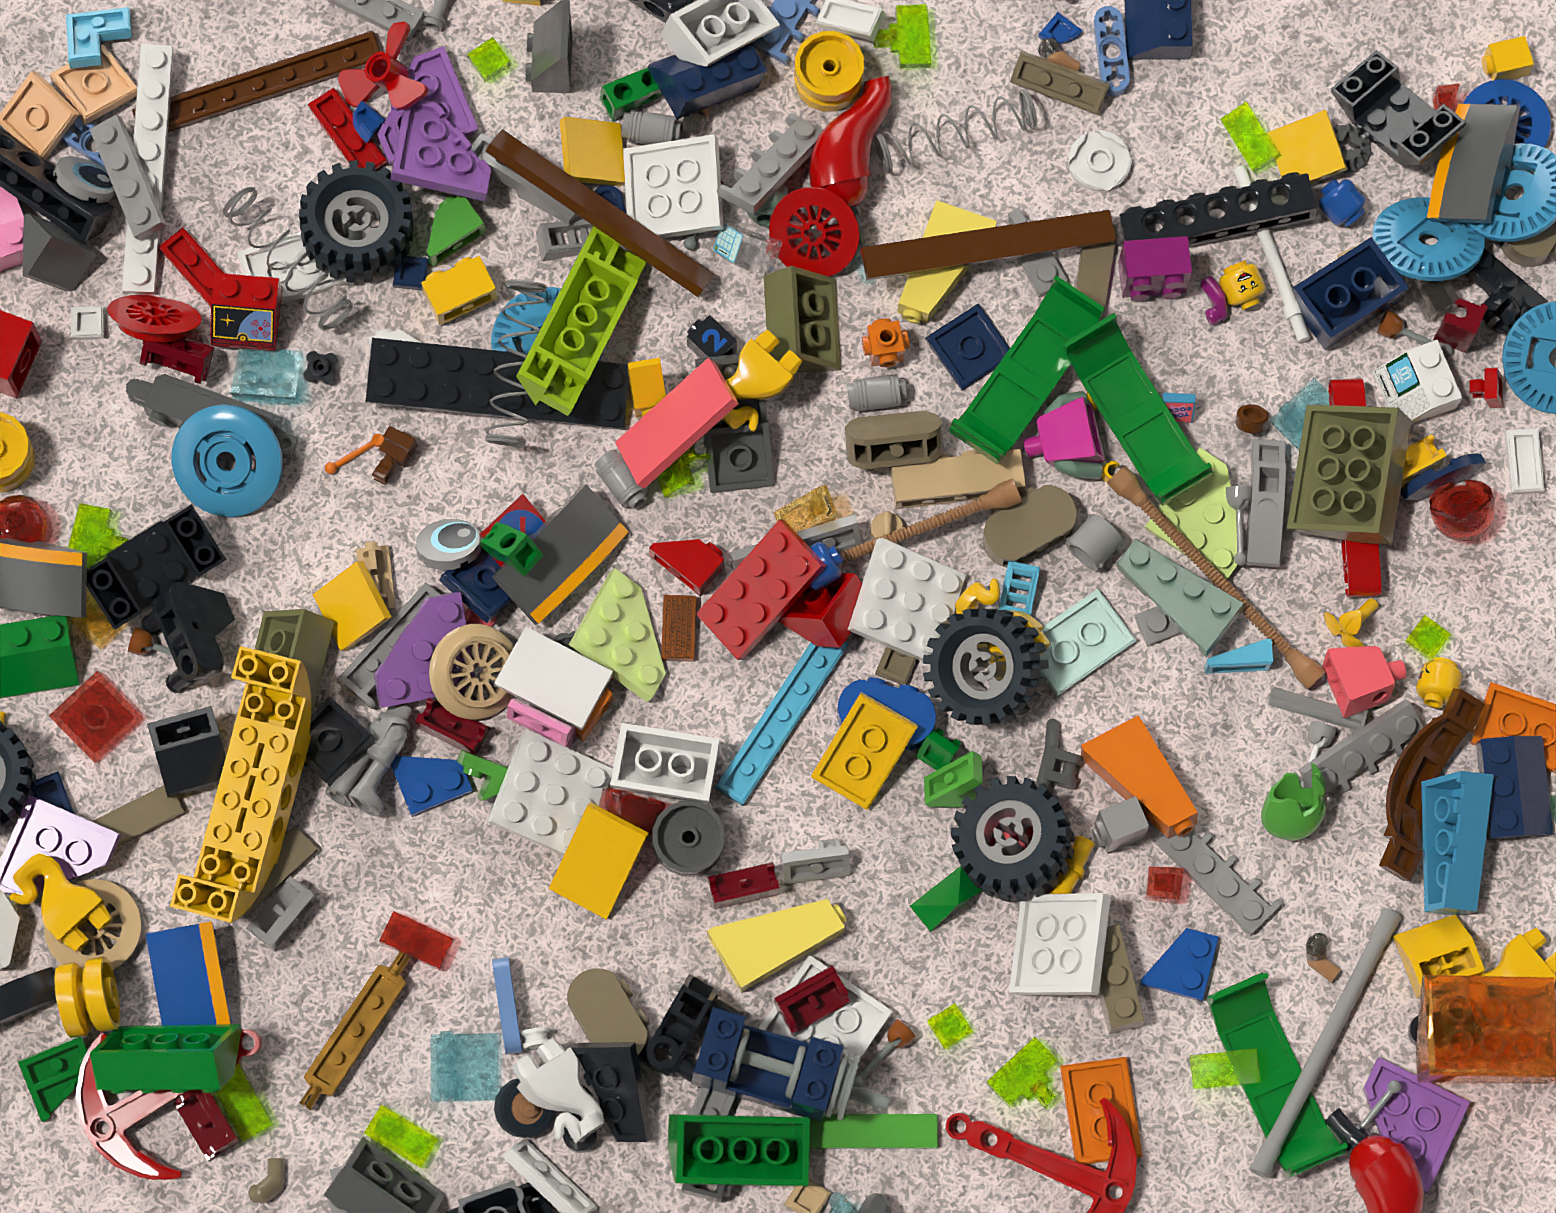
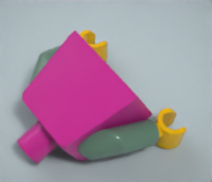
[1024,391,1120,483]

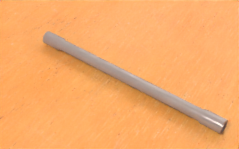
[1250,908,1401,1179]

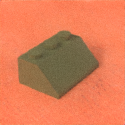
[764,266,841,373]
[255,609,334,715]

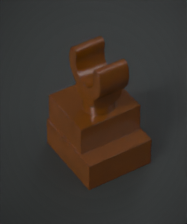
[372,425,418,485]

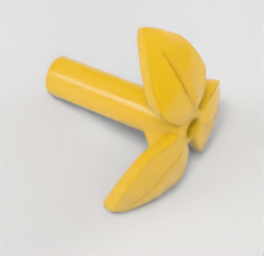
[1323,598,1379,647]

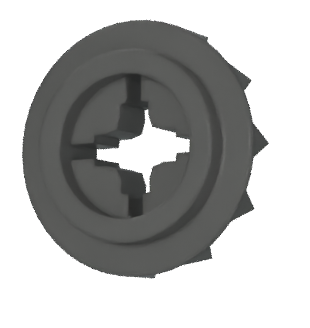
[1333,123,1371,173]

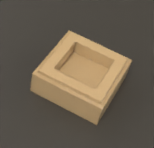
[784,1180,831,1213]

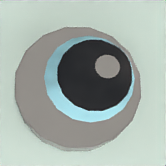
[53,156,115,203]
[416,519,481,570]

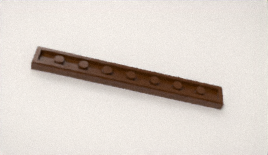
[132,30,381,132]
[485,129,715,297]
[860,209,1116,281]

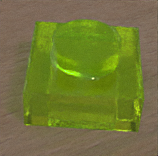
[467,37,511,83]
[1405,615,1451,661]
[926,1003,973,1050]

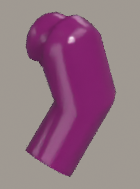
[1200,276,1228,325]

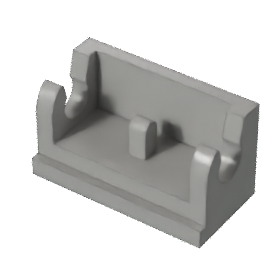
[246,876,317,952]

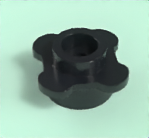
[303,351,338,384]

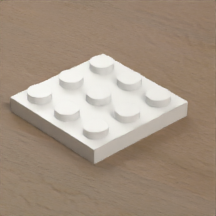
[623,134,724,238]
[848,538,966,665]
[487,730,613,856]
[1009,893,1111,995]
[758,955,892,1091]

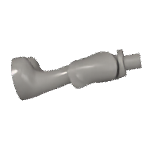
[325,704,413,817]

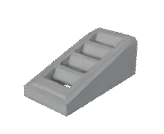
[536,219,593,261]

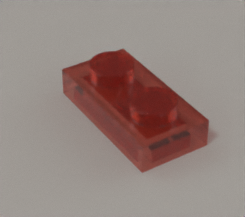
[379,911,454,971]

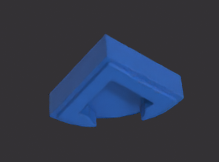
[1038,12,1082,44]
[353,100,386,143]

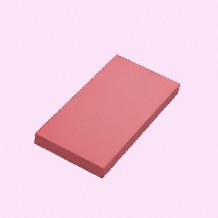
[615,357,739,488]

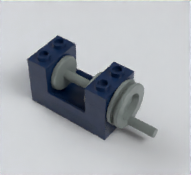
[691,1007,890,1122]

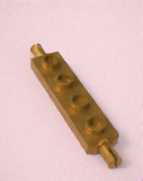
[299,951,411,1111]

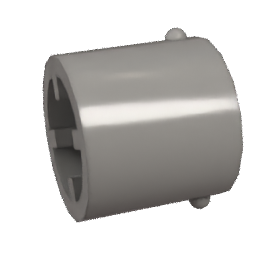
[1066,514,1123,571]

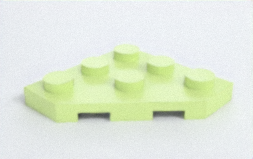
[1145,447,1237,580]
[569,568,666,702]

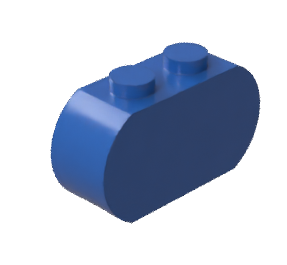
[837,677,936,751]

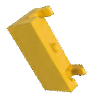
[1401,434,1447,487]

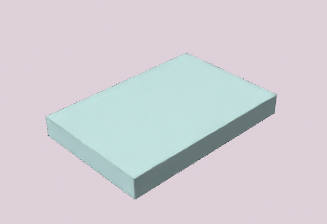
[1040,589,1136,697]

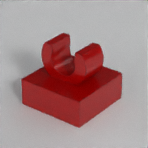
[1469,368,1503,408]

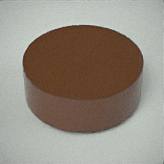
[1235,404,1269,434]

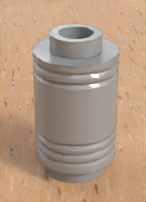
[621,110,681,145]
[847,374,907,411]
[595,449,649,509]

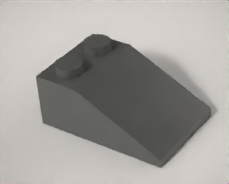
[525,0,573,93]

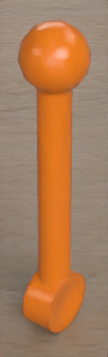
[324,434,384,474]

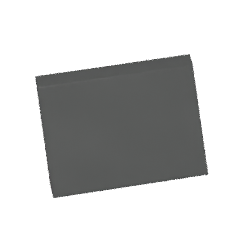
[23,213,97,291]

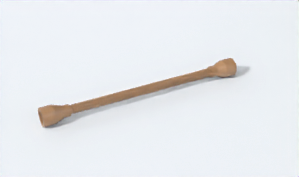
[1107,465,1326,690]
[840,478,1022,565]

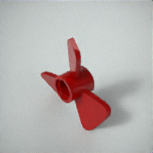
[338,21,429,110]

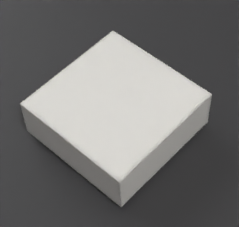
[71,306,105,341]

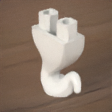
[512,1037,604,1144]

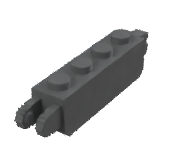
[125,374,298,460]

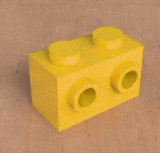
[421,256,498,326]

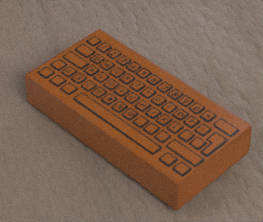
[661,595,696,662]

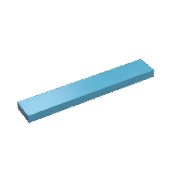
[715,641,849,806]

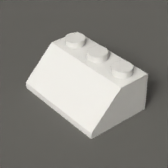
[660,0,780,67]
[610,723,720,803]

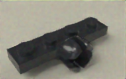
[1464,248,1556,349]

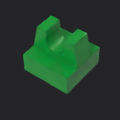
[916,728,961,770]

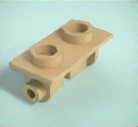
[356,541,396,609]

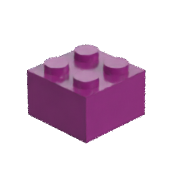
[1118,236,1192,301]

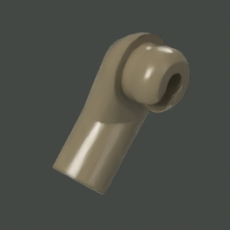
[248,1158,284,1204]

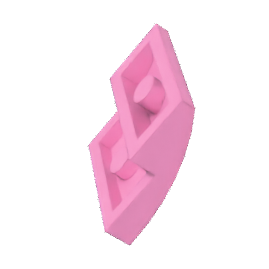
[507,699,576,748]

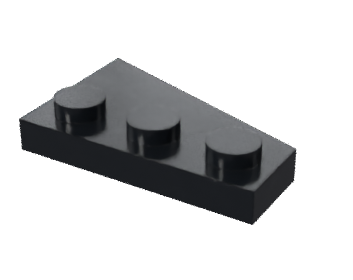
[569,1042,652,1142]

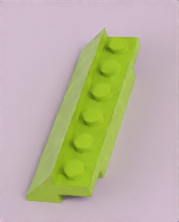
[516,226,646,416]

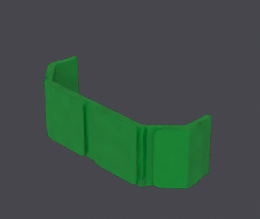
[948,275,1105,464]
[1062,313,1214,506]
[1207,972,1348,1179]

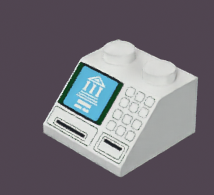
[1373,340,1462,425]

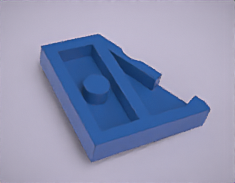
[391,756,473,817]
[1140,928,1219,1002]

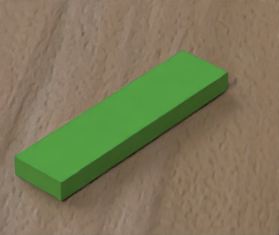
[809,1114,938,1149]

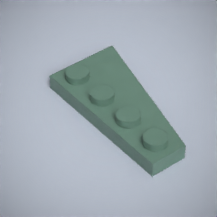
[1117,539,1244,657]

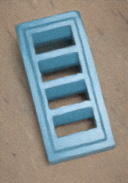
[998,561,1040,616]
[1204,638,1273,674]

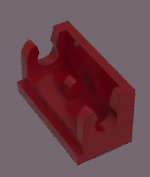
[1433,299,1488,353]
[140,337,214,384]
[415,698,491,755]
[707,862,780,909]
[774,965,850,1035]
[174,1089,240,1161]

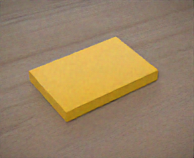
[811,692,918,810]
[548,802,649,920]

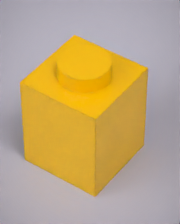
[1481,36,1534,80]

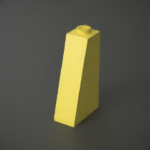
[897,200,997,324]
[707,899,847,993]

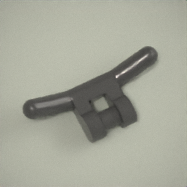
[1035,718,1082,790]

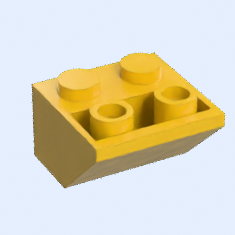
[1393,914,1485,999]

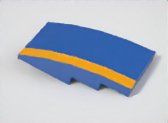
[146,921,232,1025]

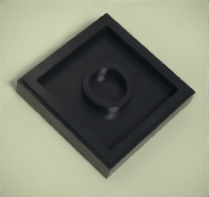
[304,696,376,787]

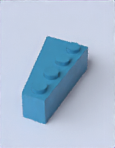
[1421,771,1494,916]

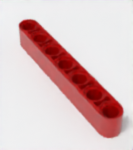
[1328,378,1382,597]

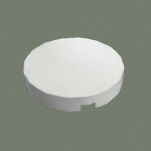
[1068,130,1132,193]

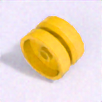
[794,31,864,112]
[0,412,35,492]
[55,956,121,1038]

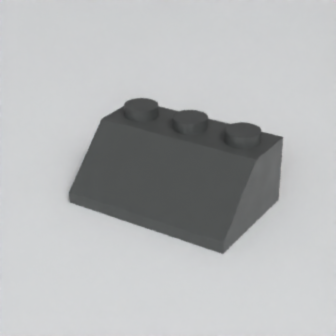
[323,1137,446,1213]

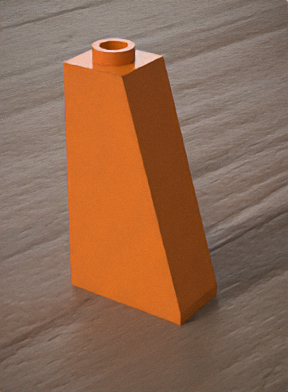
[1081,715,1198,839]

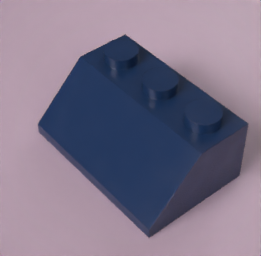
[1124,0,1193,60]
[647,43,767,120]
[1292,237,1409,350]
[1476,736,1553,840]

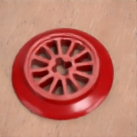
[769,187,859,276]
[107,294,202,342]

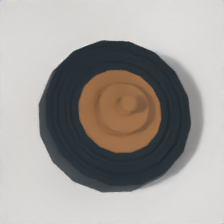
[494,1078,554,1138]

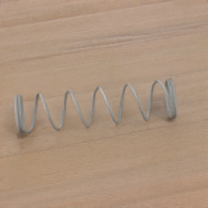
[875,88,1038,173]
[222,187,353,331]
[485,279,547,447]

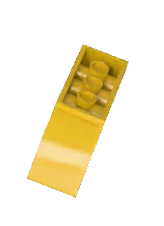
[170,646,311,923]

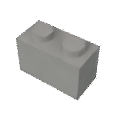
[1092,796,1149,854]

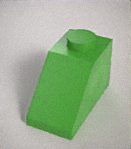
[427,196,485,267]

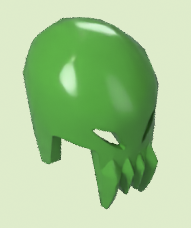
[1261,763,1326,841]

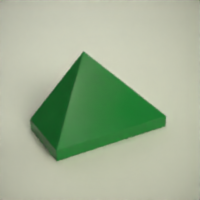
[909,866,982,932]

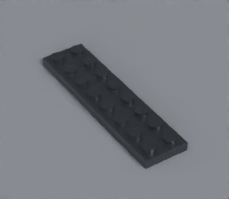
[365,337,629,430]

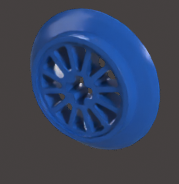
[1463,79,1551,148]

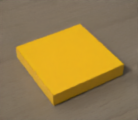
[1267,109,1348,184]
[559,116,625,186]
[312,561,392,651]

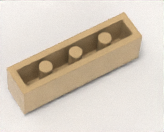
[890,448,1026,510]

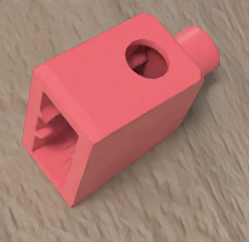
[1322,646,1406,718]

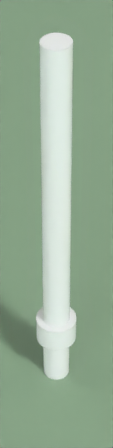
[1233,165,1310,343]

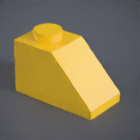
[628,357,666,418]

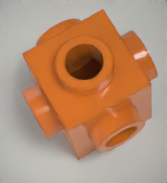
[862,318,909,367]

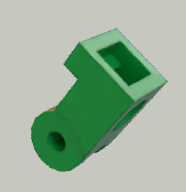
[599,68,663,122]
[479,522,543,577]

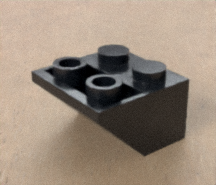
[147,706,226,798]

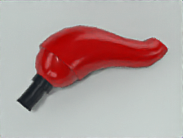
[809,76,892,245]
[1324,1108,1424,1213]

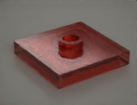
[49,671,143,764]

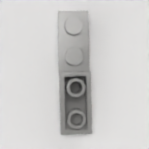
[471,133,577,225]
[1246,439,1286,567]

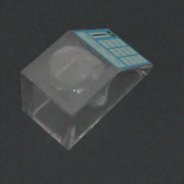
[712,220,782,276]

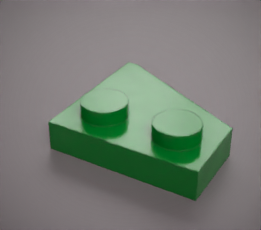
[17,1036,87,1122]

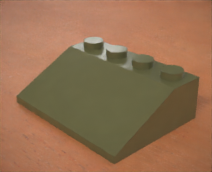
[1287,405,1411,545]

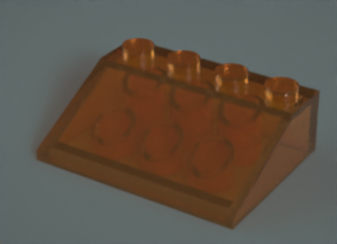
[1416,975,1556,1084]

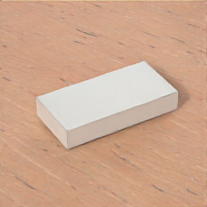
[815,0,885,41]
[1505,429,1545,495]

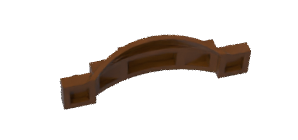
[1379,688,1484,881]

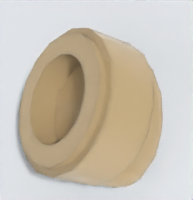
[870,511,903,540]

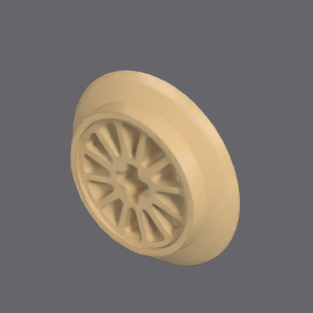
[429,624,514,720]
[44,879,141,969]

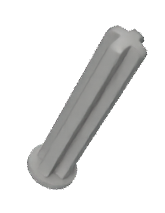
[1268,687,1368,731]

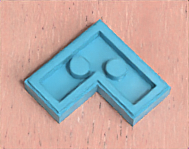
[66,7,132,69]

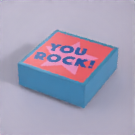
[1162,393,1196,424]

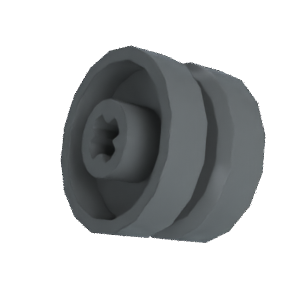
[652,800,725,877]

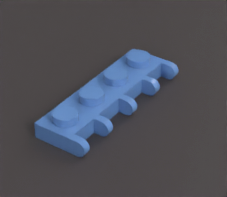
[750,0,820,65]

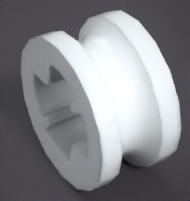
[520,1027,550,1050]

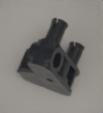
[141,582,235,693]
[639,974,744,1089]

